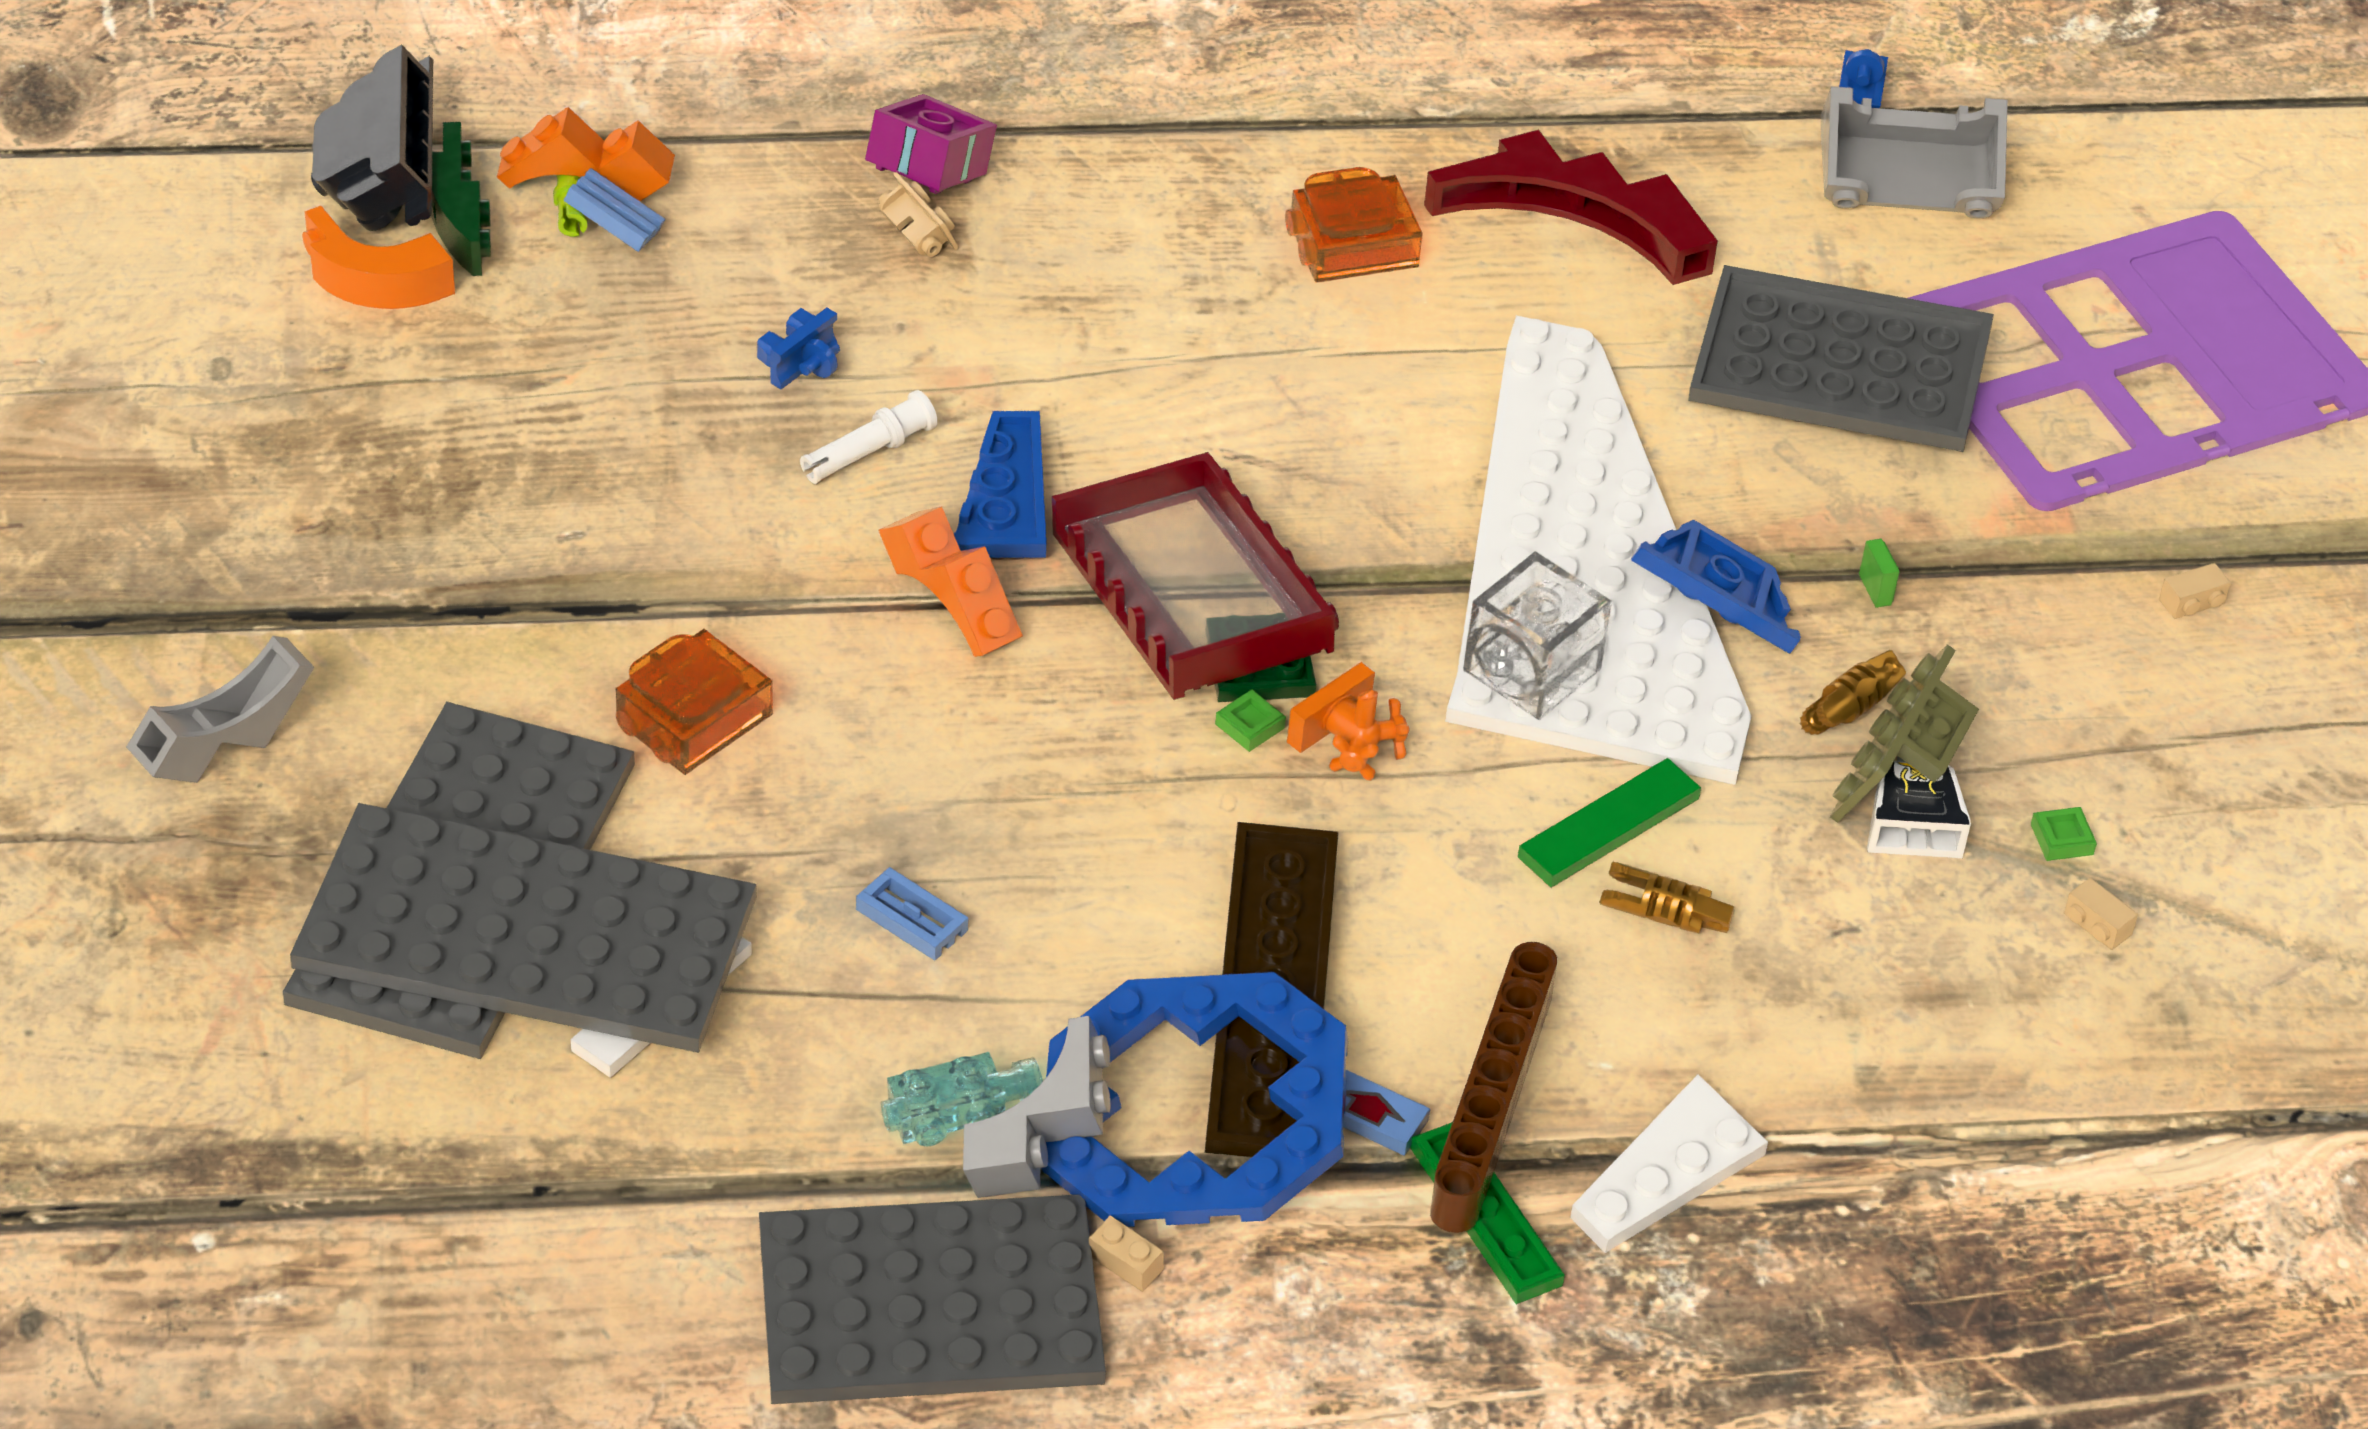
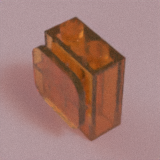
[1285,167,1423,283]
[615,629,773,775]

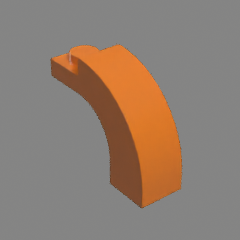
[302,206,455,309]

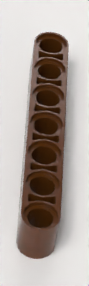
[1430,942,1557,1233]

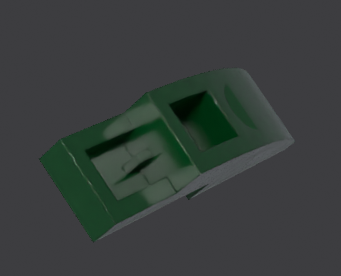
[431,122,491,276]

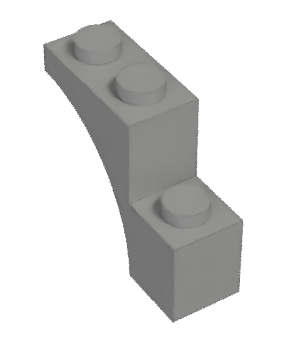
[126,636,314,783]
[963,1016,1110,1198]

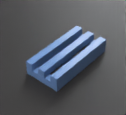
[563,168,665,252]
[856,867,968,961]

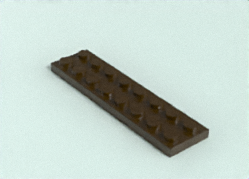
[1205,822,1338,1157]

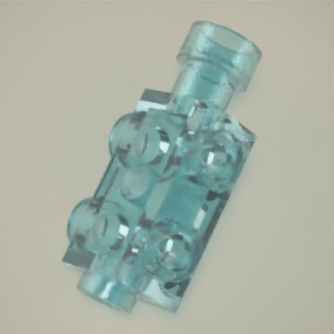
[881,1052,1043,1146]

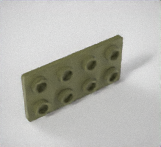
[1830,644,1979,823]

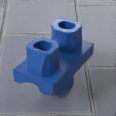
[1839,49,1888,108]
[757,307,840,390]

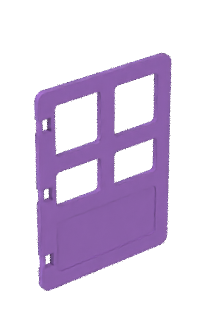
[1909,211,2368,511]

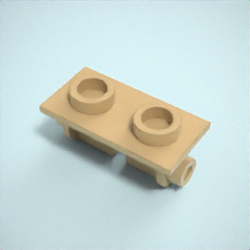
[879,172,959,257]

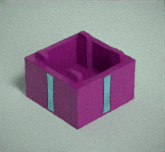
[865,94,997,194]

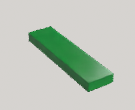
[1518,758,1701,888]
[1410,1122,1565,1305]

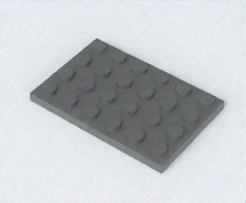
[1688,265,1994,452]
[759,1195,1106,1404]

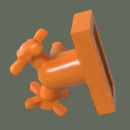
[1287,662,1410,780]

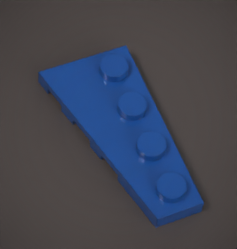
[953,411,1047,558]

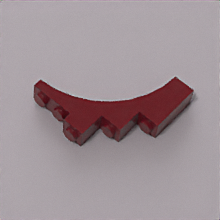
[1424,129,1718,285]

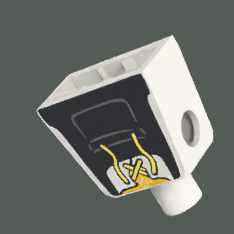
[1867,756,1971,858]

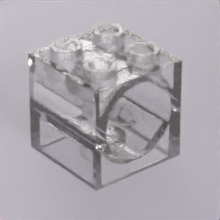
[1463,551,1612,721]

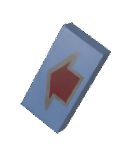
[1343,1069,1430,1156]

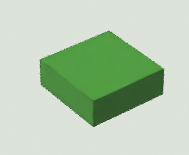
[1859,538,1900,608]
[1215,689,1286,752]
[2031,807,2097,861]

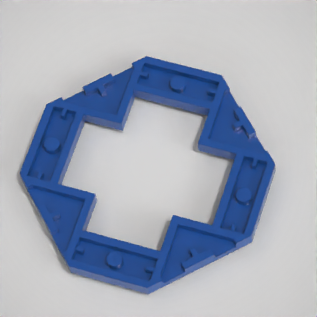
[1041,972,1348,1227]

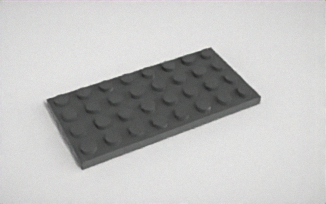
[283,701,635,1059]
[290,803,757,1053]

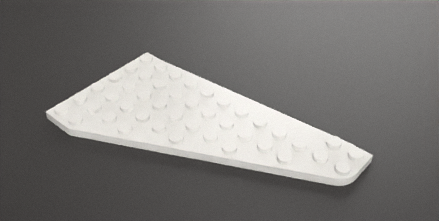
[1445,315,1751,785]

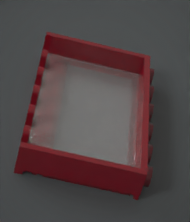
[1052,452,1339,700]

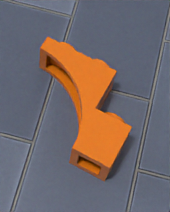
[497,107,675,201]
[878,506,1022,657]

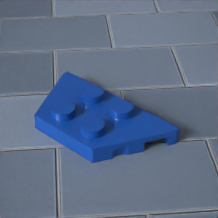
[1631,520,1801,654]

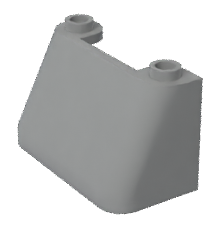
[1821,86,2008,218]

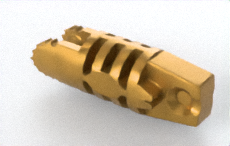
[1799,649,1906,735]
[1599,861,1734,934]

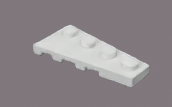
[1570,1075,1768,1253]

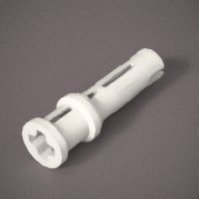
[800,390,937,484]

